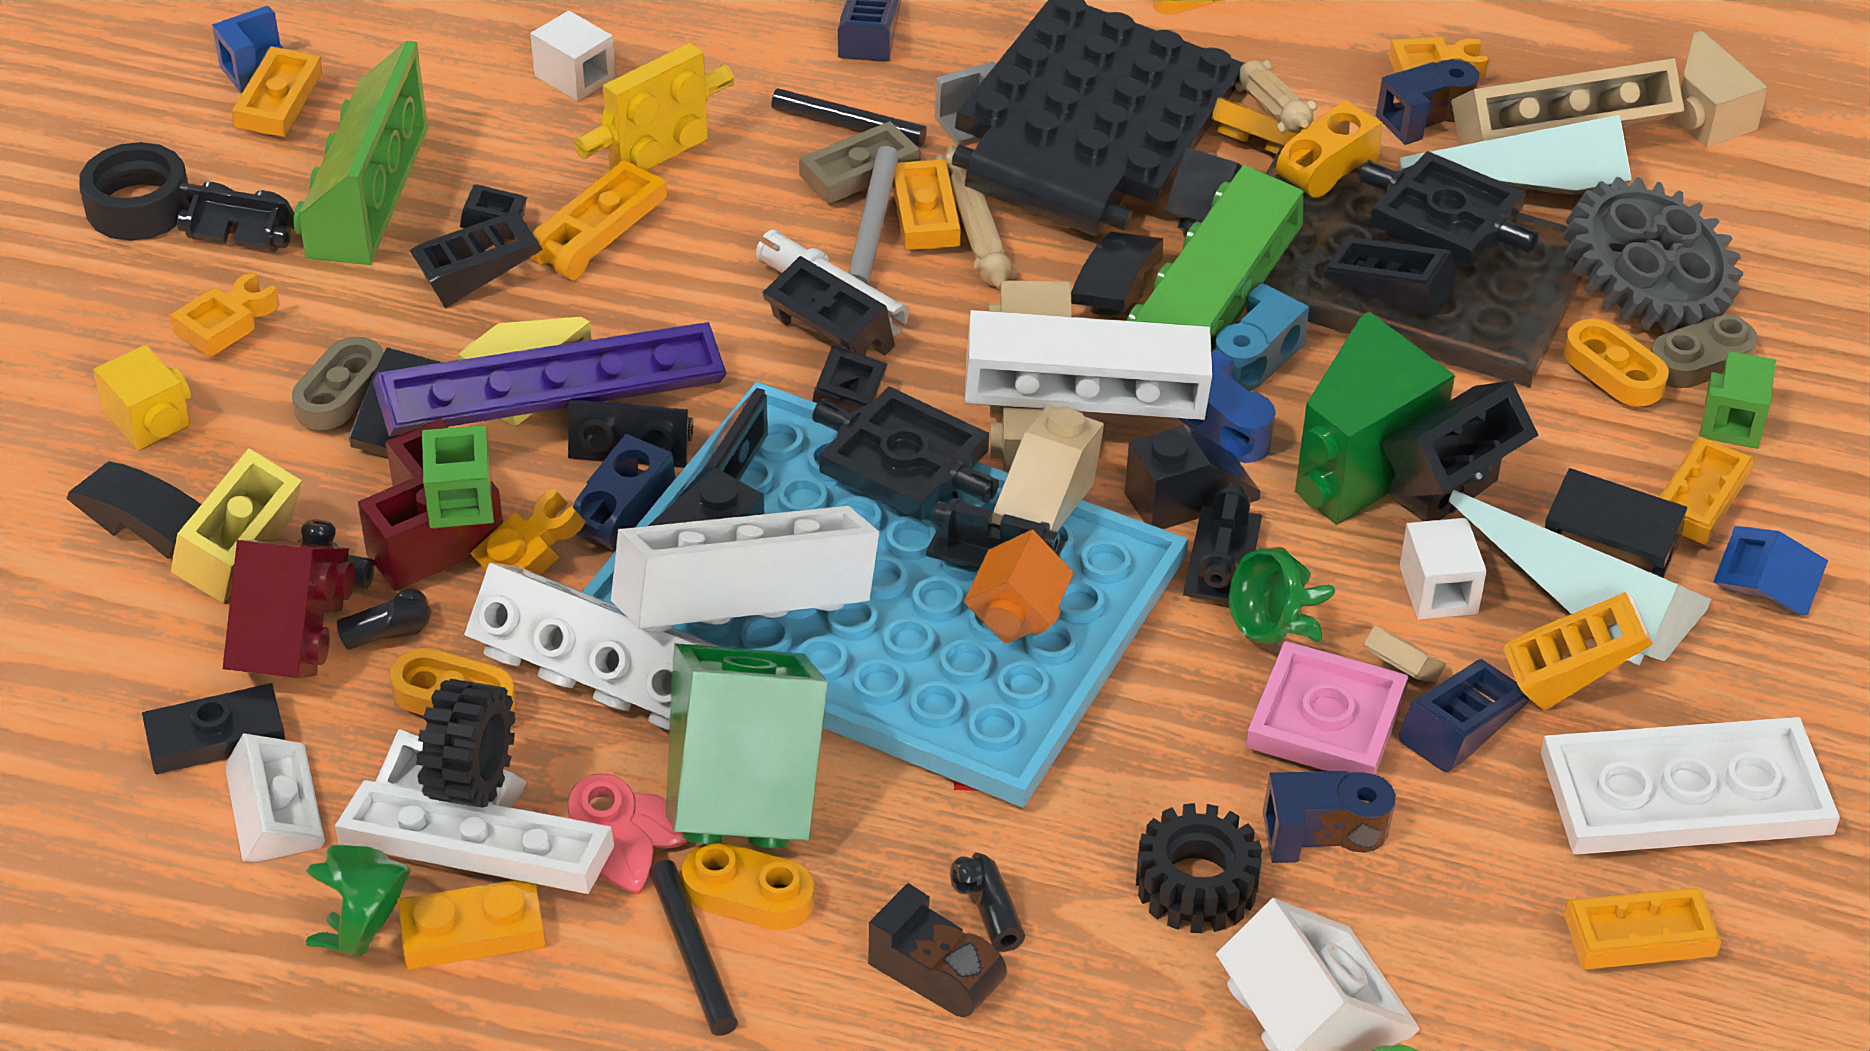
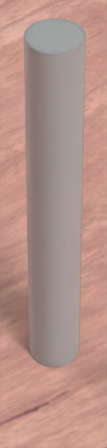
[848,146,899,285]

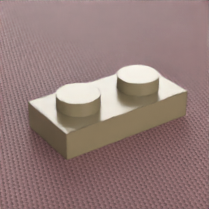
[799,121,920,204]

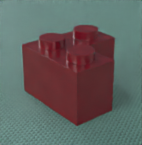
[358,418,503,592]
[222,540,355,678]

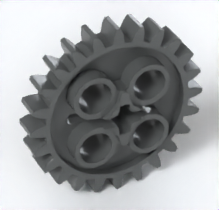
[1562,177,1743,334]

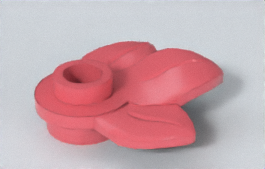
[568,773,687,894]

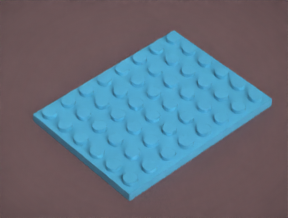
[582,381,1188,808]

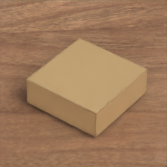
[1364,625,1447,684]

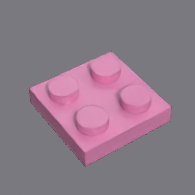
[1246,641,1409,775]

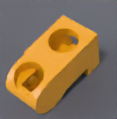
[1276,99,1382,198]

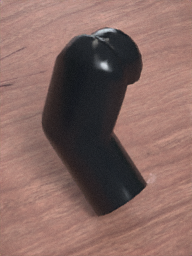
[337,589,432,650]

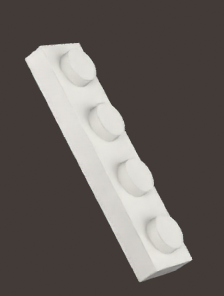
[335,780,615,894]

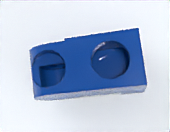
[1178,349,1276,463]

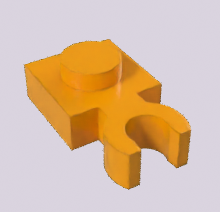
[1389,36,1488,79]
[170,272,280,358]
[470,488,586,575]

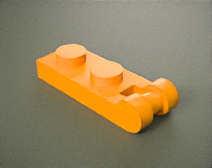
[528,160,667,280]

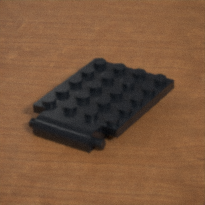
[951,0,1244,237]

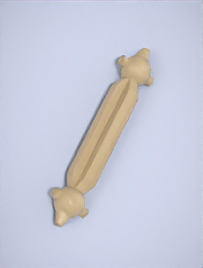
[1235,59,1318,134]
[936,145,1017,290]

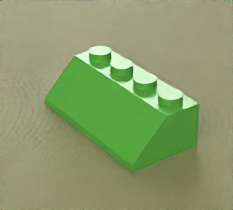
[294,41,428,265]

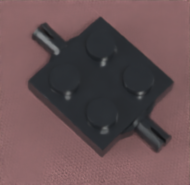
[1359,151,1539,268]
[812,386,999,521]

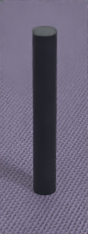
[771,88,927,147]
[650,860,738,1036]

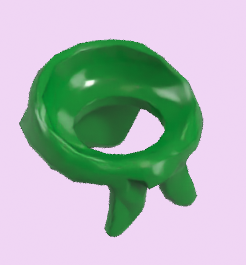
[1229,546,1335,645]
[306,845,411,958]

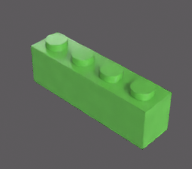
[1127,164,1303,352]

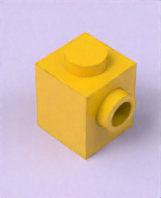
[93,344,191,451]

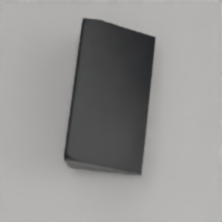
[678,388,768,498]

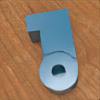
[1215,282,1309,391]

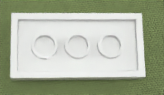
[1541,717,1840,855]

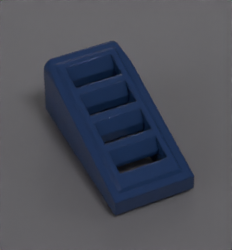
[838,0,901,61]
[1399,659,1529,772]

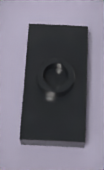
[142,683,286,775]

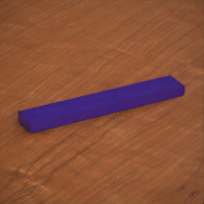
[373,322,727,436]

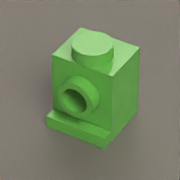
[1699,351,1776,449]
[422,425,494,528]

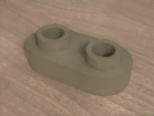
[1651,315,1758,388]
[292,337,383,430]

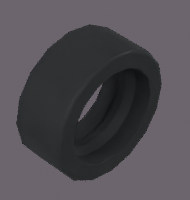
[79,142,190,241]

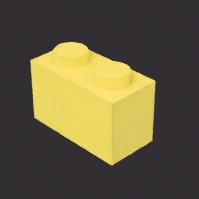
[170,448,302,604]

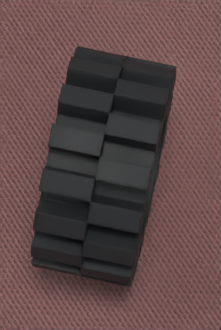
[416,679,515,808]
[1136,803,1262,933]

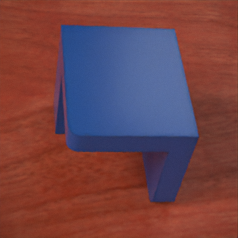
[212,6,284,94]
[1713,526,1828,616]

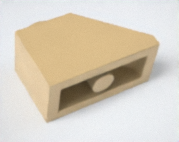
[1674,30,1768,148]
[992,405,1104,531]

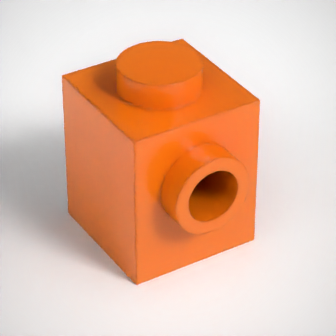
[964,529,1074,644]

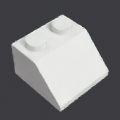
[1216,898,1420,1051]

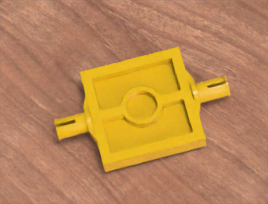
[573,42,734,171]

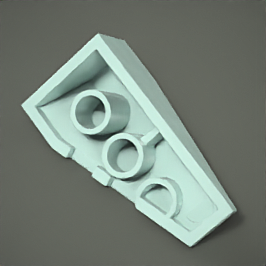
[1399,115,1632,195]
[1449,490,1712,665]

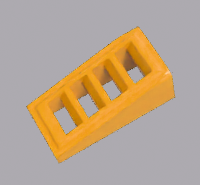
[1503,592,1653,712]

